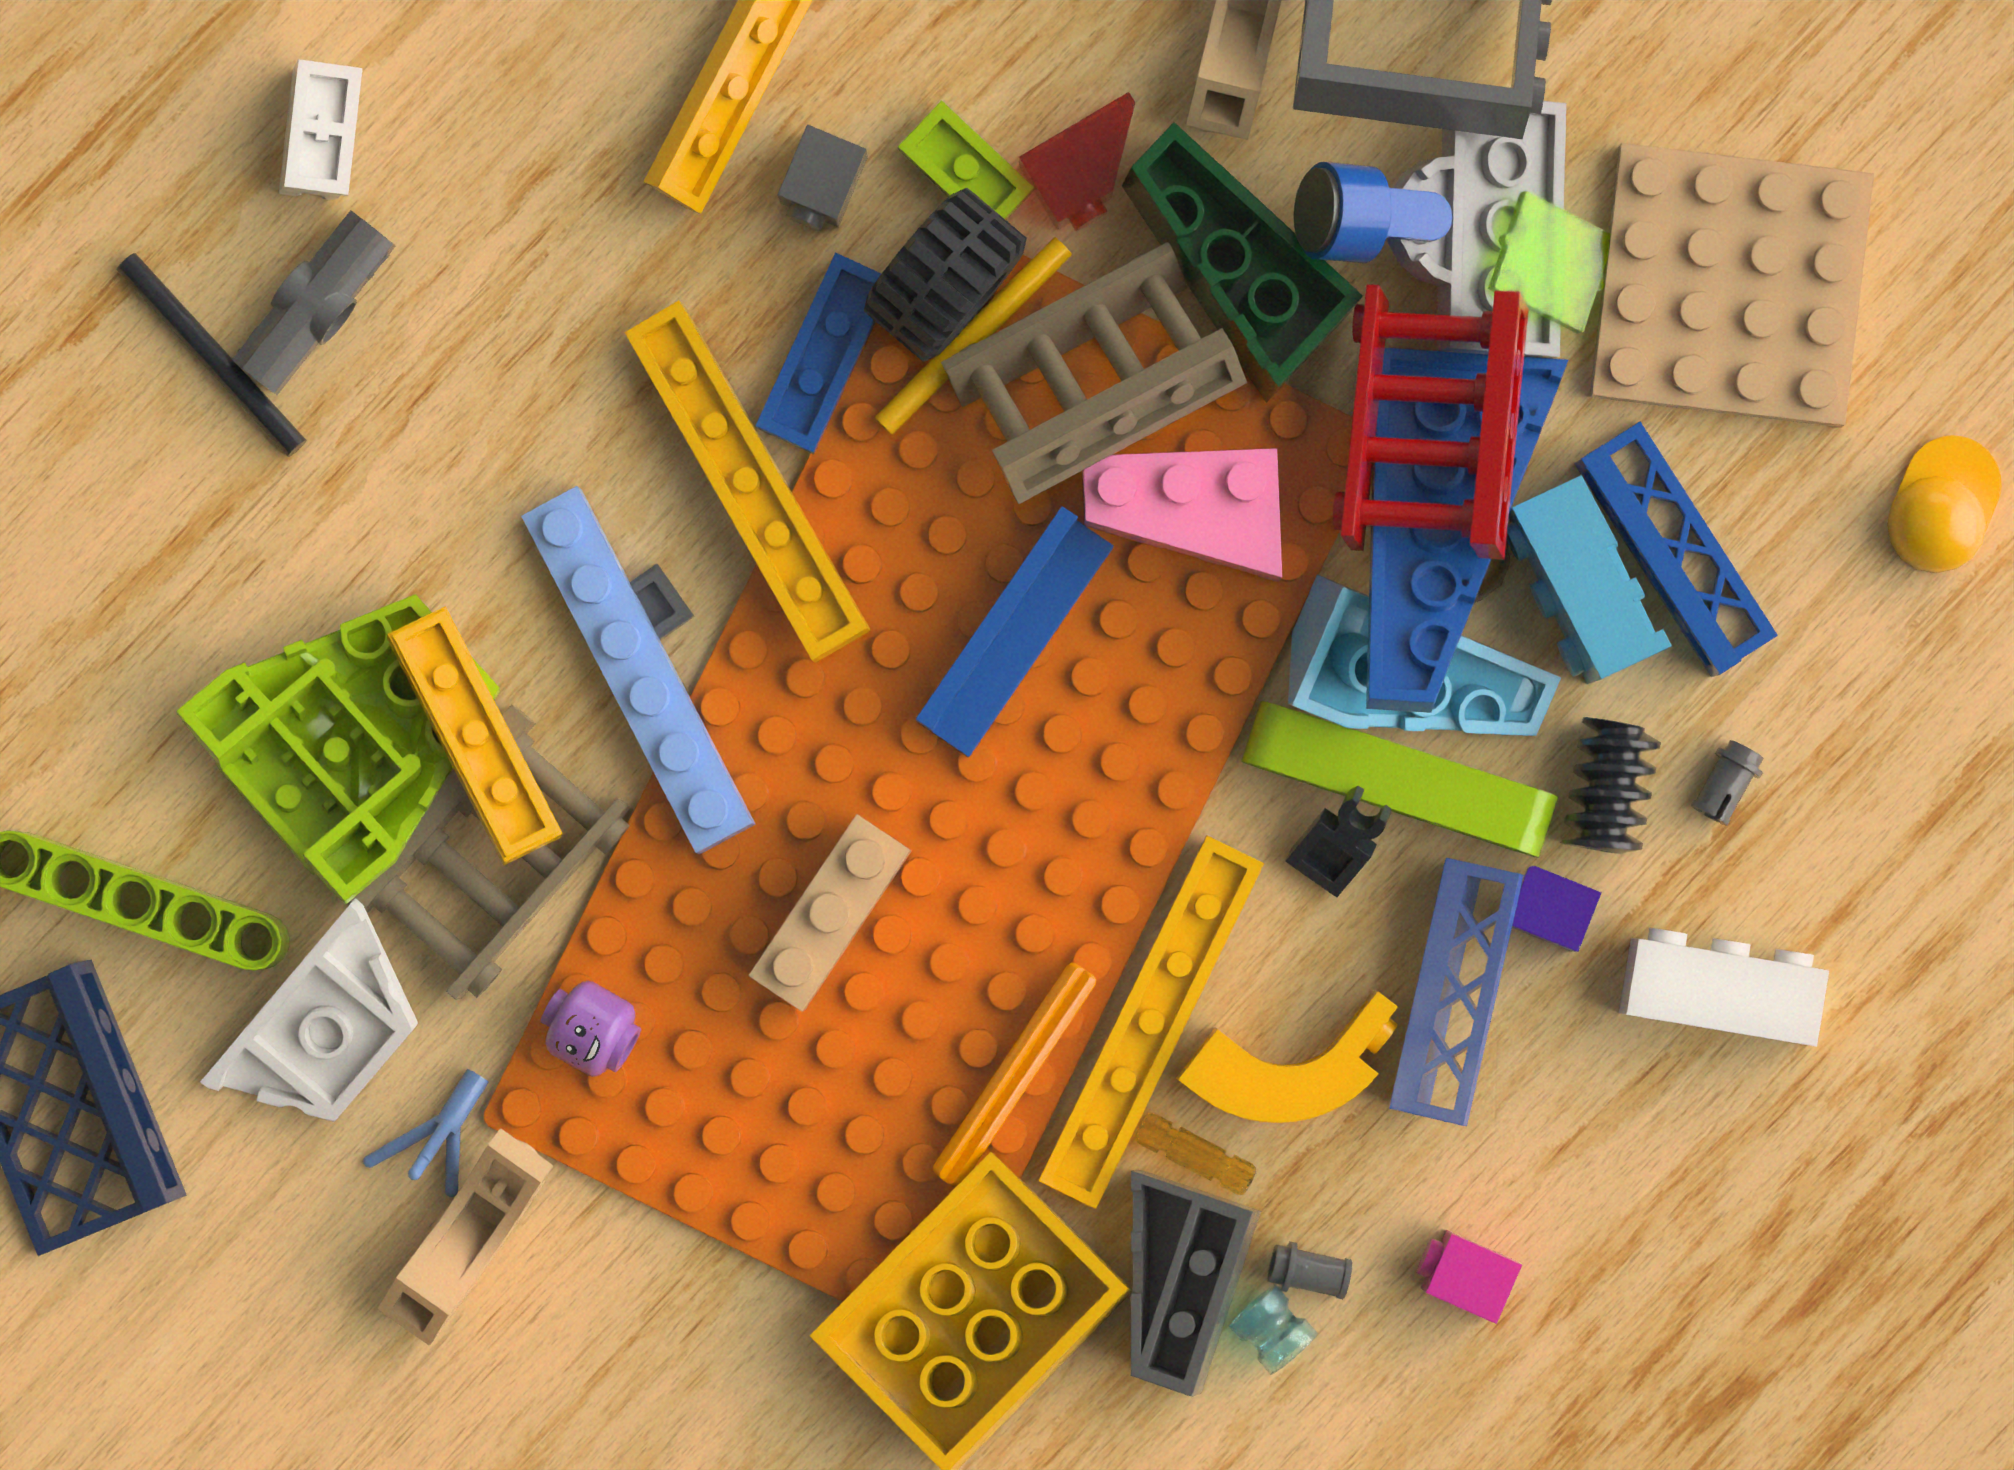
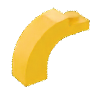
[1176,990,1398,1123]

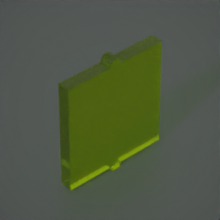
[1488,191,1610,333]

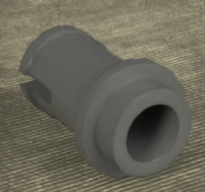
[1691,740,1764,826]
[1268,1241,1352,1300]

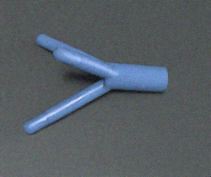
[363,1069,489,1197]

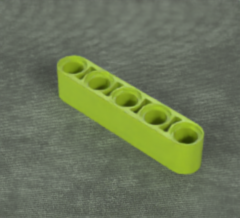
[1241,701,1558,858]
[0,830,290,971]

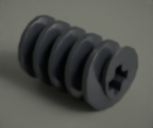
[1560,717,1661,854]

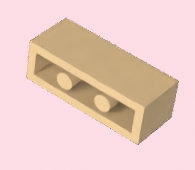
[749,814,912,1012]

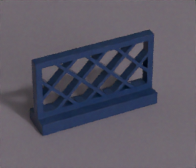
[0,959,187,1256]

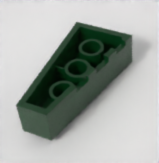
[1122,122,1363,403]

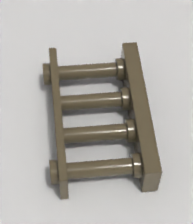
[941,242,1247,504]
[347,705,631,1000]

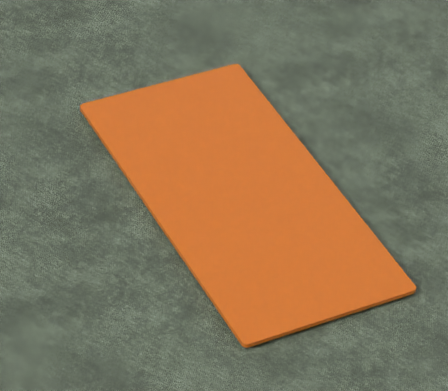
[484,255,1353,1302]

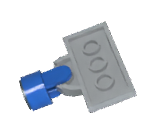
[1293,101,1567,358]

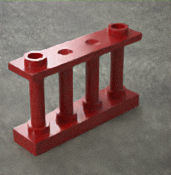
[1333,284,1529,559]

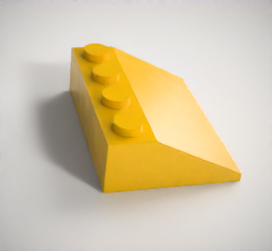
[810,1152,1133,1470]

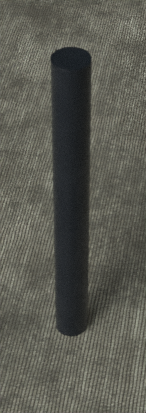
[117,253,307,457]

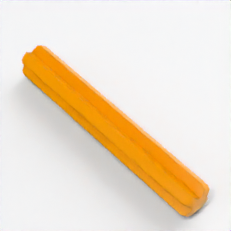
[933,963,1096,1187]

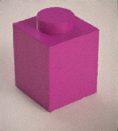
[1416,1230,1522,1324]

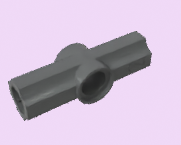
[232,210,396,395]

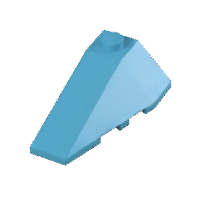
[1288,574,1561,736]

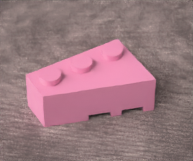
[1082,449,1282,582]

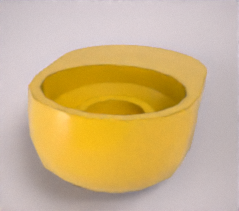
[1887,435,2002,573]

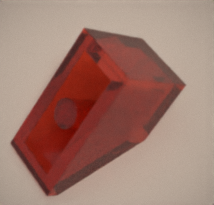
[1019,92,1135,231]

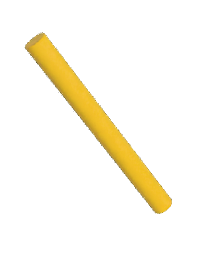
[874,237,1072,435]

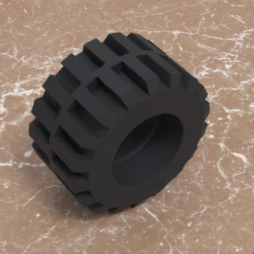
[864,188,1027,362]

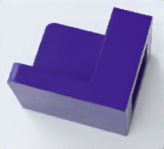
[1512,866,1602,952]

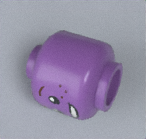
[541,980,641,1077]

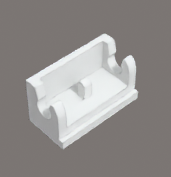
[279,59,362,200]

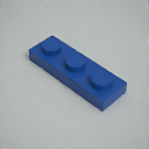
[755,252,881,454]

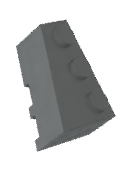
[1131,1170,1261,1397]

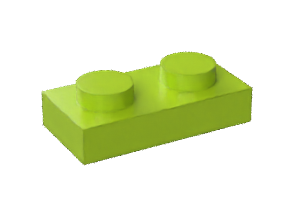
[898,100,1034,220]

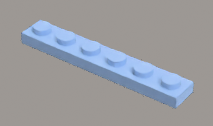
[521,486,756,854]

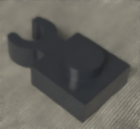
[1285,786,1392,897]

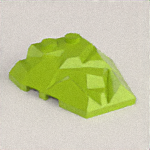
[176,594,500,904]

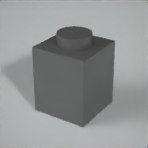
[778,124,868,231]

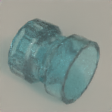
[1228,1284,1318,1375]

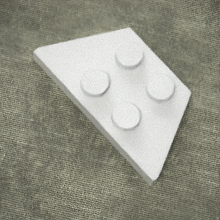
[200,898,418,1122]

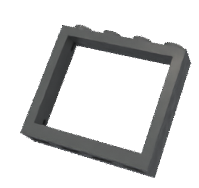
[1293,0,1552,139]

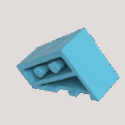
[1506,475,1672,684]

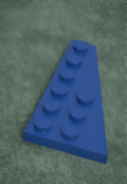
[1366,348,1568,713]

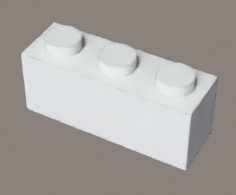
[1619,928,1829,1047]

